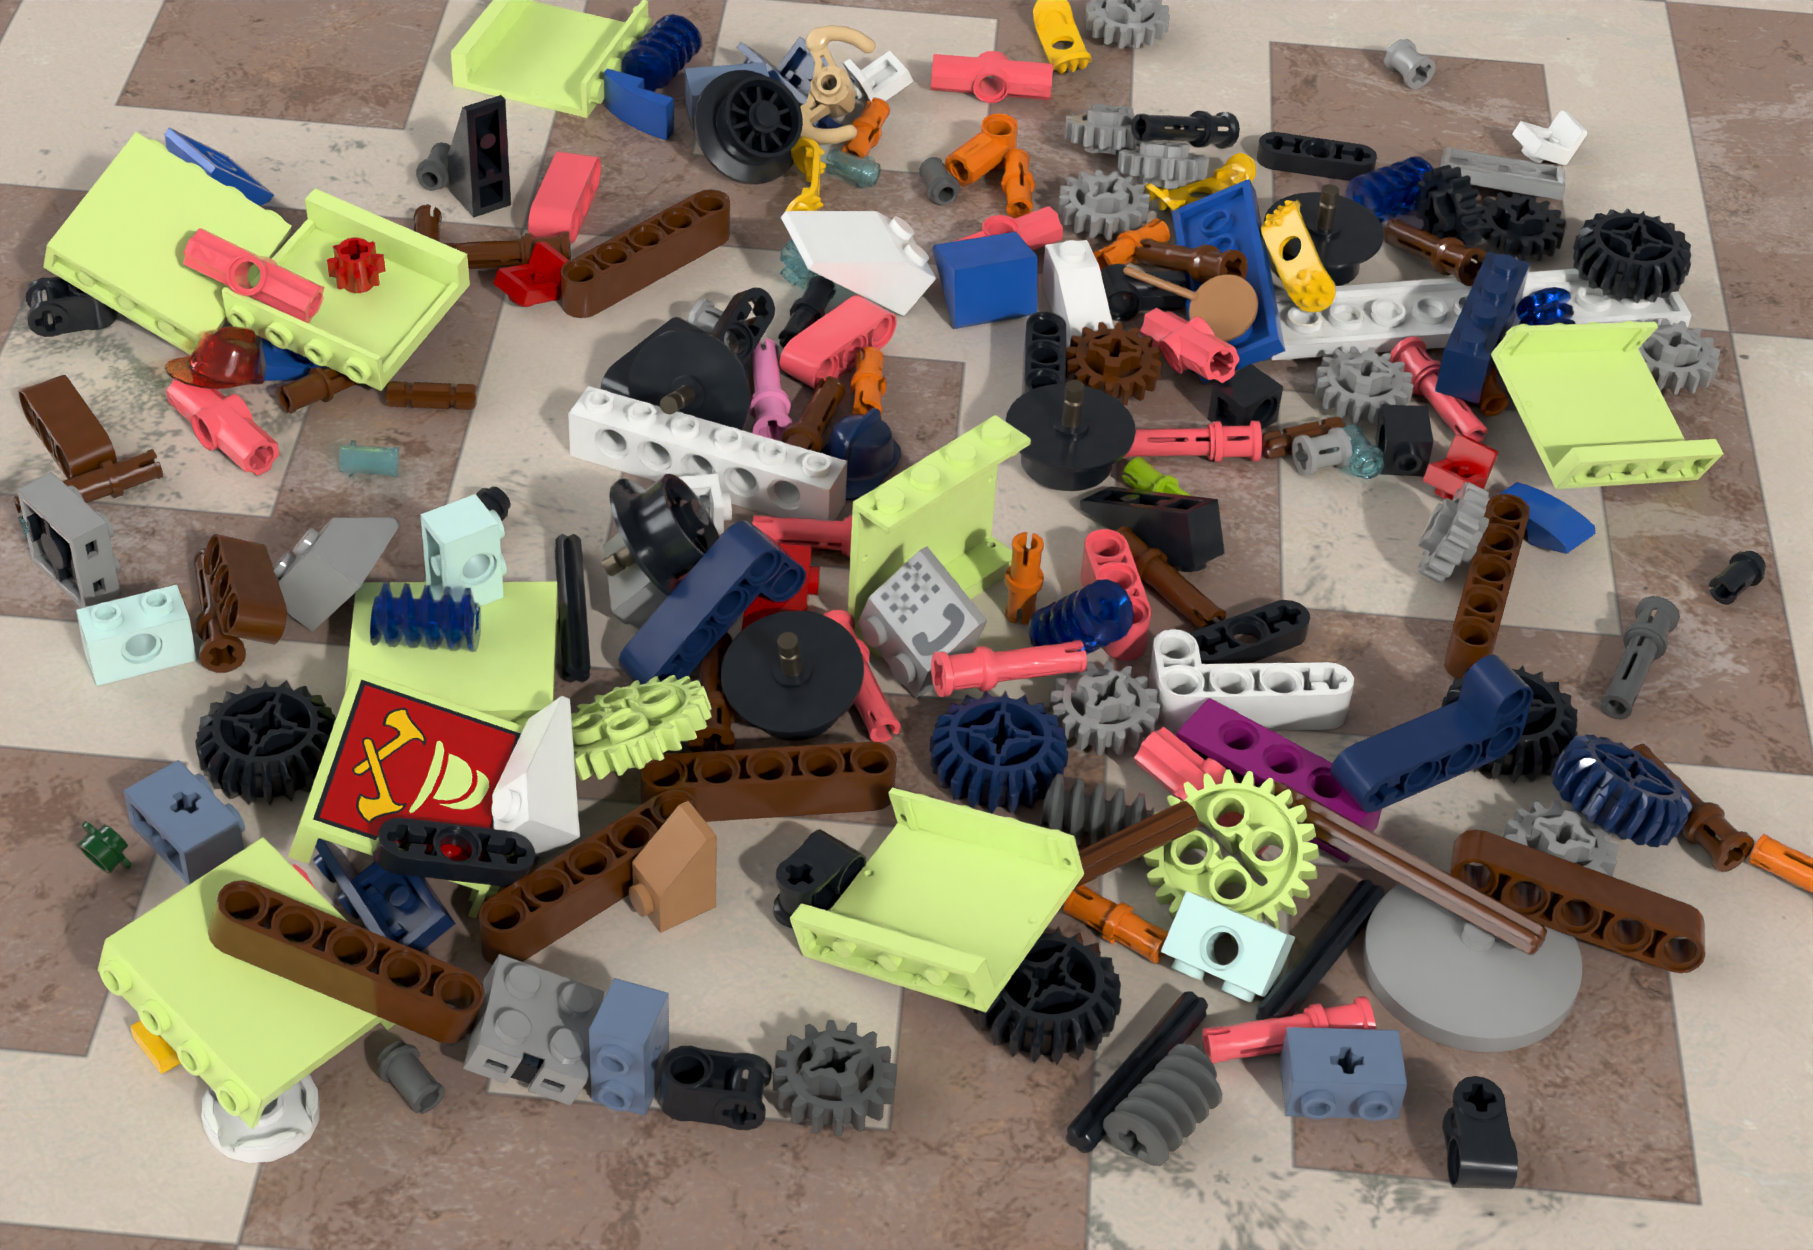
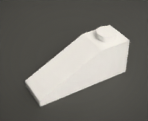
[1041,240,1114,347]
[492,696,580,859]

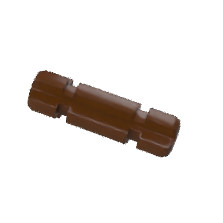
[386,381,477,410]
[1262,417,1347,459]

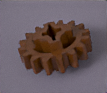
[1065,322,1162,405]

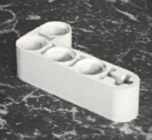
[1148,629,1354,731]

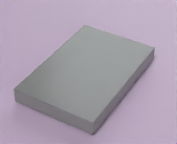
[1440,147,1565,201]

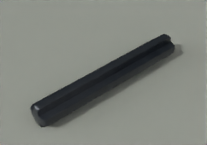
[555,534,591,683]
[1256,879,1384,1020]
[1066,991,1208,1153]

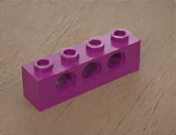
[1176,698,1382,863]

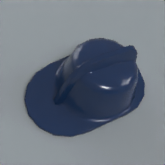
[820,408,901,500]

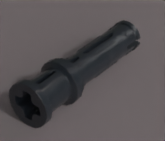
[1131,111,1240,149]

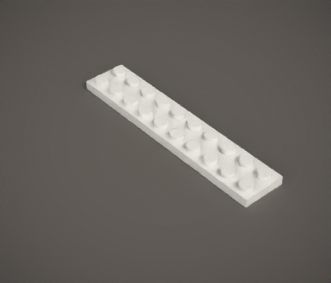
[1271,269,1692,360]

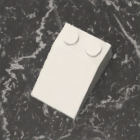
[781,211,936,316]

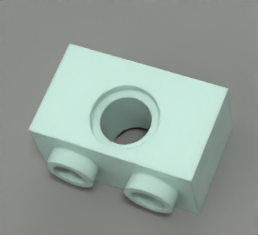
[420,494,507,618]
[76,585,197,686]
[1161,891,1295,1002]

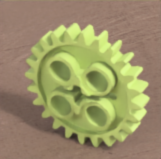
[571,675,712,781]
[1144,770,1319,942]

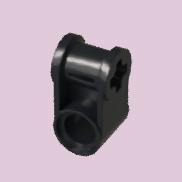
[25,277,118,337]
[773,829,866,928]
[660,1046,773,1130]
[1442,1076,1518,1189]

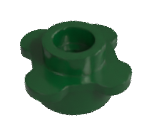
[77,821,132,874]

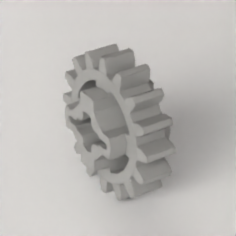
[1085,0,1170,49]
[1065,104,1149,156]
[1117,140,1209,189]
[1058,170,1150,240]
[1639,318,1720,395]
[1314,346,1414,425]
[1419,482,1489,583]
[1049,661,1160,756]
[1503,800,1619,884]

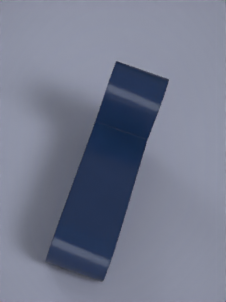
[618,521,806,685]
[1331,654,1533,813]

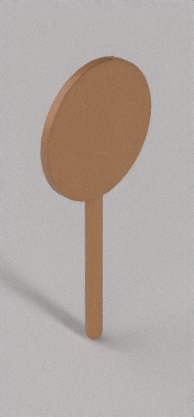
[1123,266,1258,342]

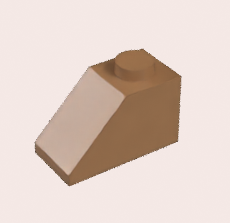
[629,801,717,933]

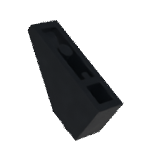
[447,95,511,218]
[1080,486,1225,572]

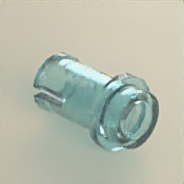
[825,147,881,188]
[1343,424,1384,479]
[339,440,400,478]

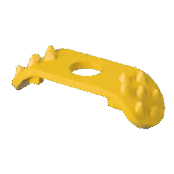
[1032,0,1092,74]
[785,136,826,212]
[1144,153,1256,214]
[1261,199,1336,313]

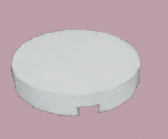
[202,1074,320,1163]

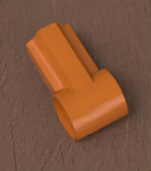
[945,113,1018,187]

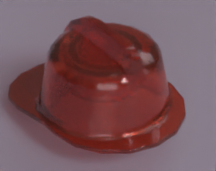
[165,326,265,389]

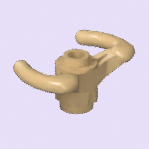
[800,25,876,144]

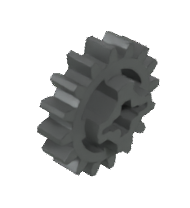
[772,1020,897,1136]

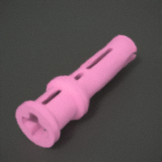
[750,338,793,442]

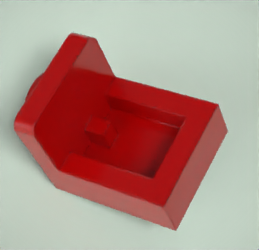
[493,241,570,307]
[1422,434,1498,500]

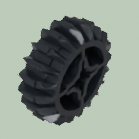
[1573,208,1691,304]
[1441,665,1578,783]
[195,680,336,805]
[974,926,1122,1065]

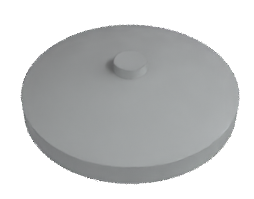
[1362,870,1582,1052]

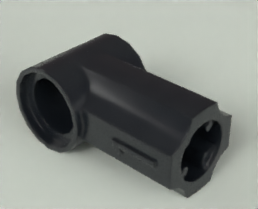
[1101,264,1186,321]

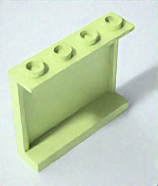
[43,132,292,362]
[222,188,470,391]
[345,581,559,727]
[97,837,406,1129]

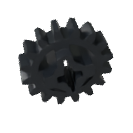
[1415,165,1485,248]
[1478,192,1566,262]

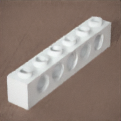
[568,386,847,521]

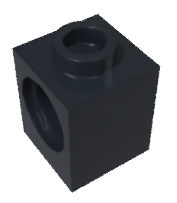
[1208,364,1283,430]
[1375,404,1434,477]

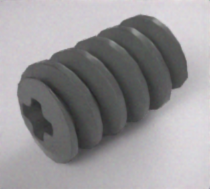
[1039,773,1154,861]
[1103,1043,1223,1166]

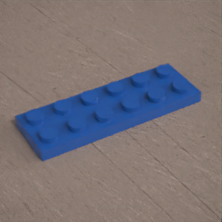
[1172,179,1286,384]

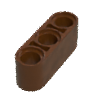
[18,375,117,479]
[203,534,287,645]

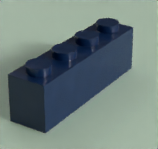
[1435,252,1530,404]

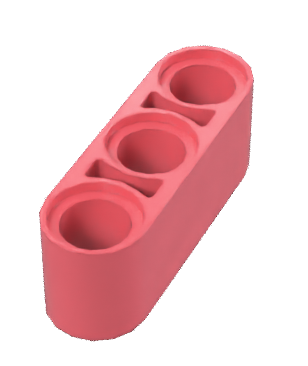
[528,151,601,244]
[779,295,897,389]
[1081,529,1151,661]

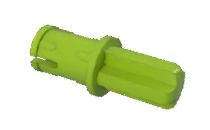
[1122,457,1191,496]

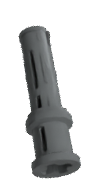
[1600,596,1680,720]

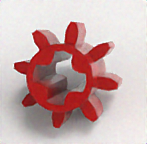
[327,237,386,293]

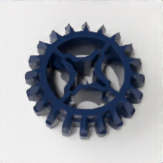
[929,690,1069,814]
[1551,734,1693,847]

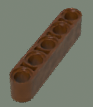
[561,189,730,318]
[1444,494,1530,678]
[641,741,897,822]
[479,789,699,965]
[1450,829,1706,973]
[208,880,485,1044]

